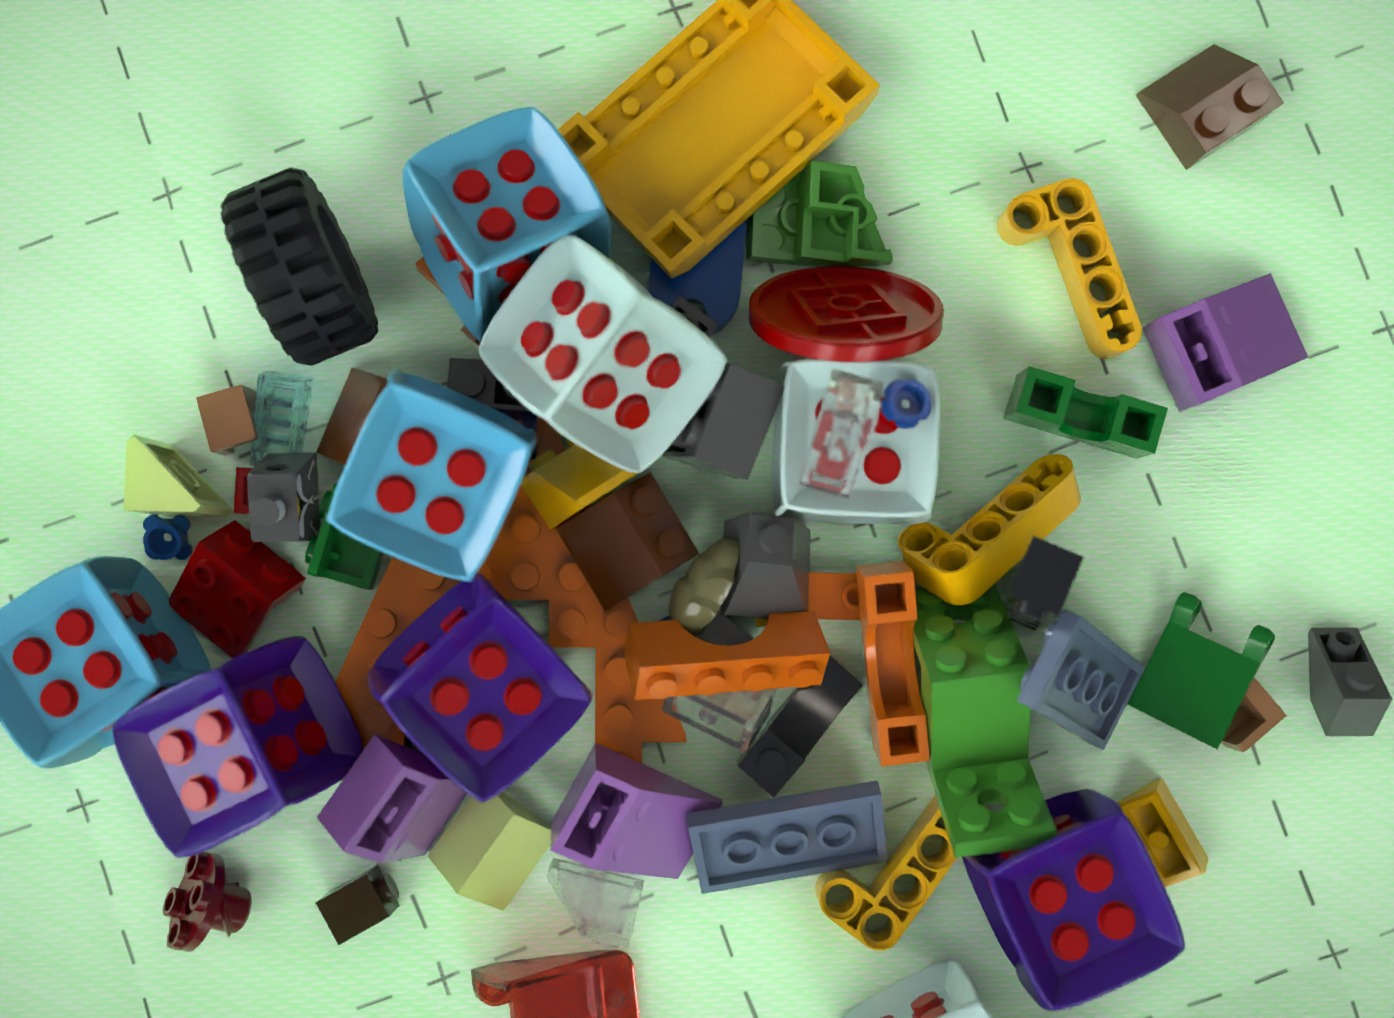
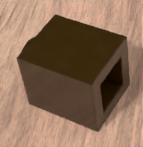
[316,864,400,946]

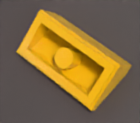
[1117,778,1209,887]

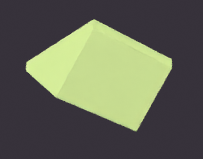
[124,435,233,517]
[428,792,551,911]

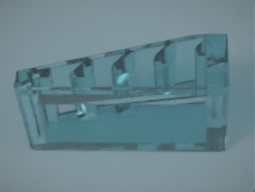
[250,371,313,470]

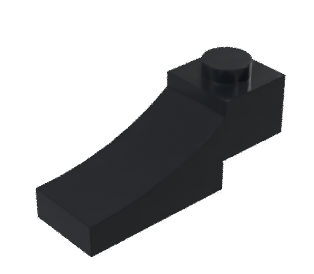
[736,656,864,798]

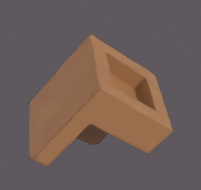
[196,384,261,456]
[1222,678,1287,752]

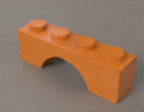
[856,560,930,766]
[624,611,830,700]

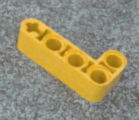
[997,178,1142,360]
[897,454,1081,605]
[815,795,986,951]

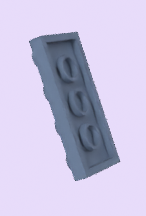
[1017,609,1146,751]
[686,780,888,894]

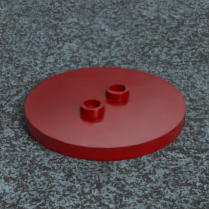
[749,266,944,362]

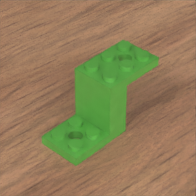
[914,584,1057,858]

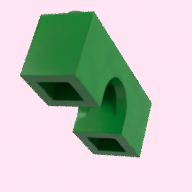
[1003,366,1168,459]

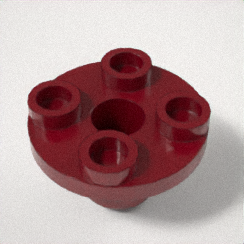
[162,852,252,952]

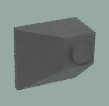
[720,513,811,619]

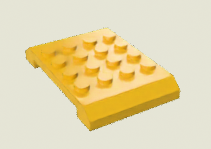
[557,0,880,279]

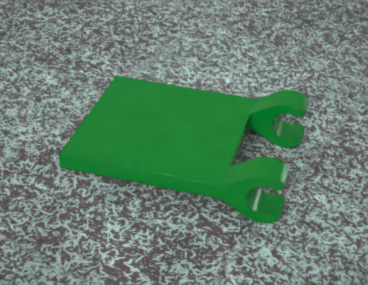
[1127,592,1275,750]

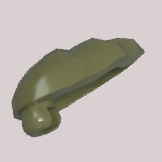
[669,538,740,637]

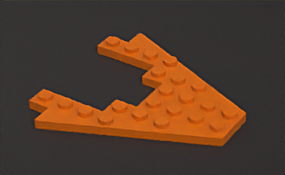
[335,413,686,763]

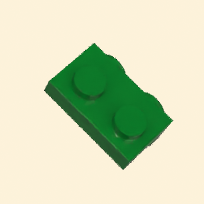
[305,483,384,590]

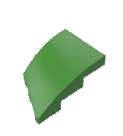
[747,160,893,266]

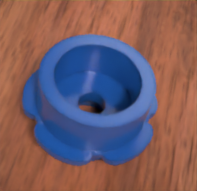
[881,379,932,429]

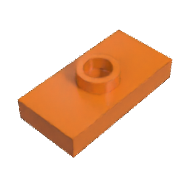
[808,572,861,620]

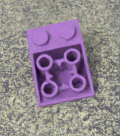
[1142,273,1309,412]
[317,734,467,863]
[550,743,723,879]

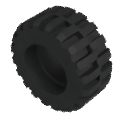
[220,167,378,366]

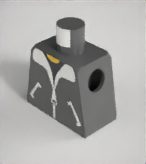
[247,452,321,542]

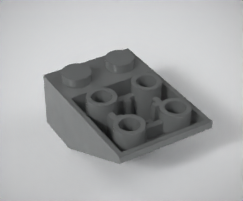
[662,363,784,479]

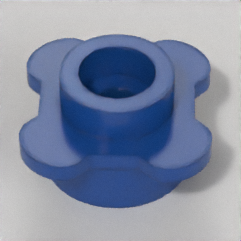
[143,514,193,560]

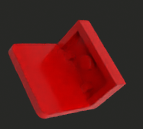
[168,520,306,658]

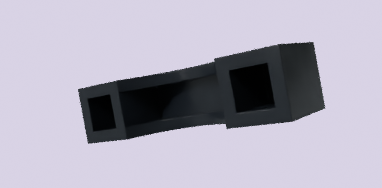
[1004,536,1084,631]

